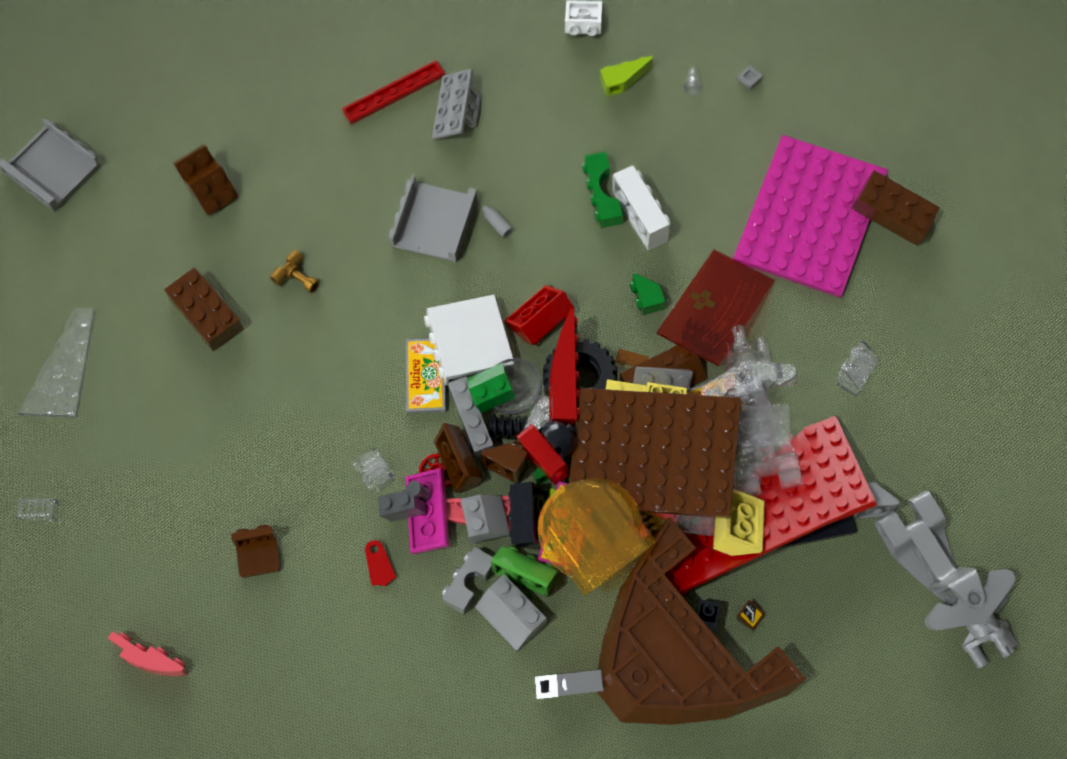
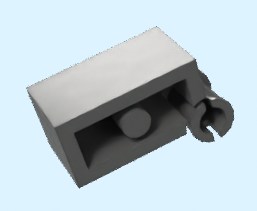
[378,481,431,522]

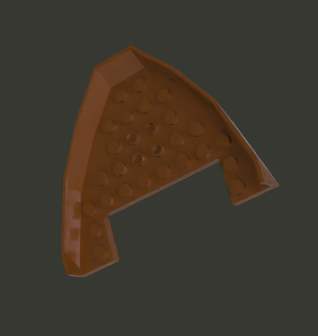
[597,516,806,725]

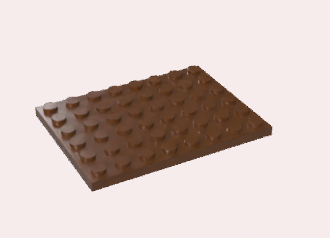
[566,388,742,519]

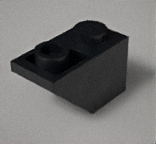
[697,599,720,635]

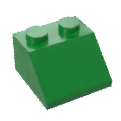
[467,363,517,413]

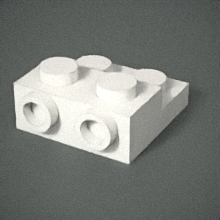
[565,1,602,36]

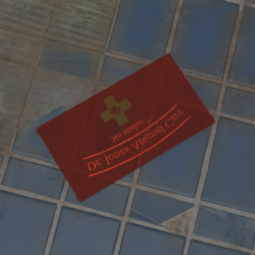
[656,249,774,367]

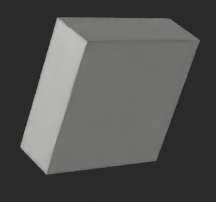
[737,65,763,90]

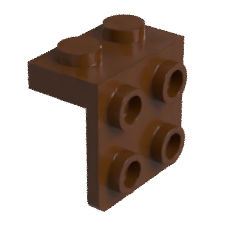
[231,525,280,578]

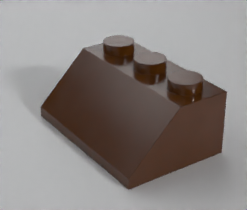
[433,423,482,493]

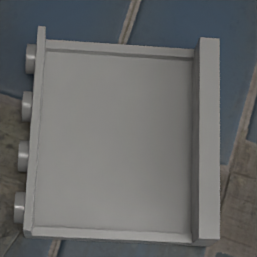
[0,118,100,212]

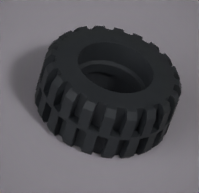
[543,339,618,408]

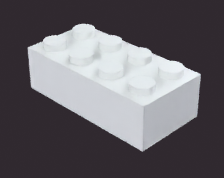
[612,165,671,251]

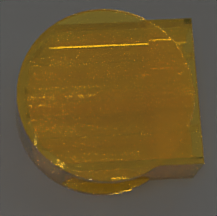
[538,477,657,596]

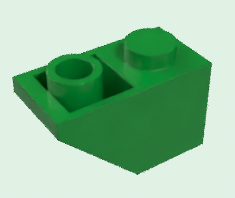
[629,273,665,315]

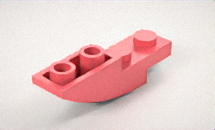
[108,631,188,676]

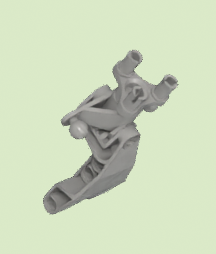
[874,491,1018,669]

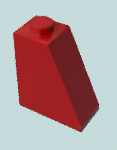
[517,424,570,485]

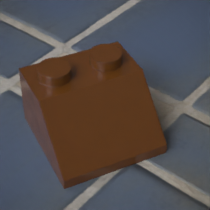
[481,443,529,484]

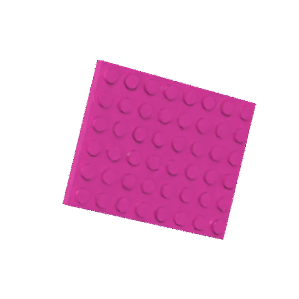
[733,135,888,298]

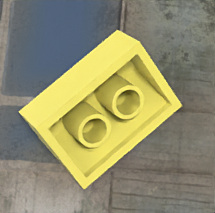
[713,489,764,556]

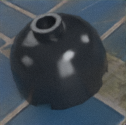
[538,420,576,461]

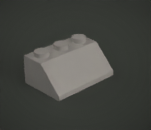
[475,575,547,651]

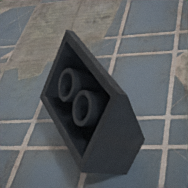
[508,481,550,548]

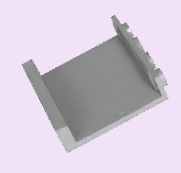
[389,174,477,262]

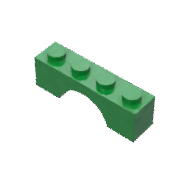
[581,151,623,228]

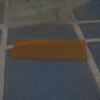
[615,348,649,366]

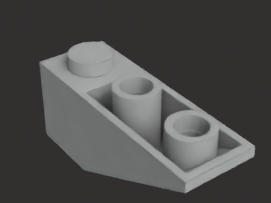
[535,669,604,698]

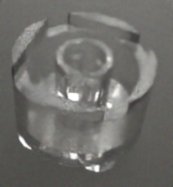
[352,447,397,494]

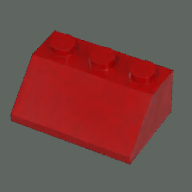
[504,285,575,345]

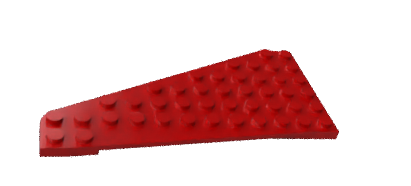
[665,416,877,596]

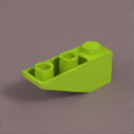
[600,56,653,97]

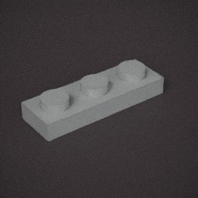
[633,367,693,390]

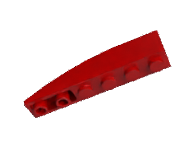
[549,309,580,427]

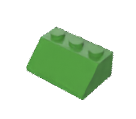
[491,546,558,598]

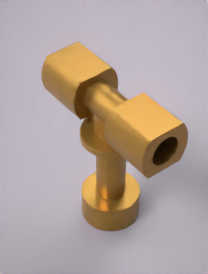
[270,249,319,293]

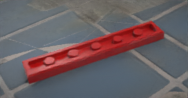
[342,60,445,125]

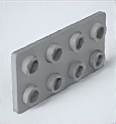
[432,69,481,139]

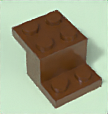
[173,144,239,216]

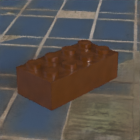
[851,170,940,246]
[164,267,243,351]

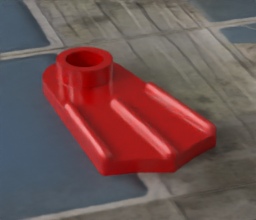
[365,540,396,587]

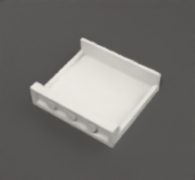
[424,295,514,385]

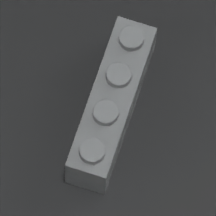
[448,376,494,460]

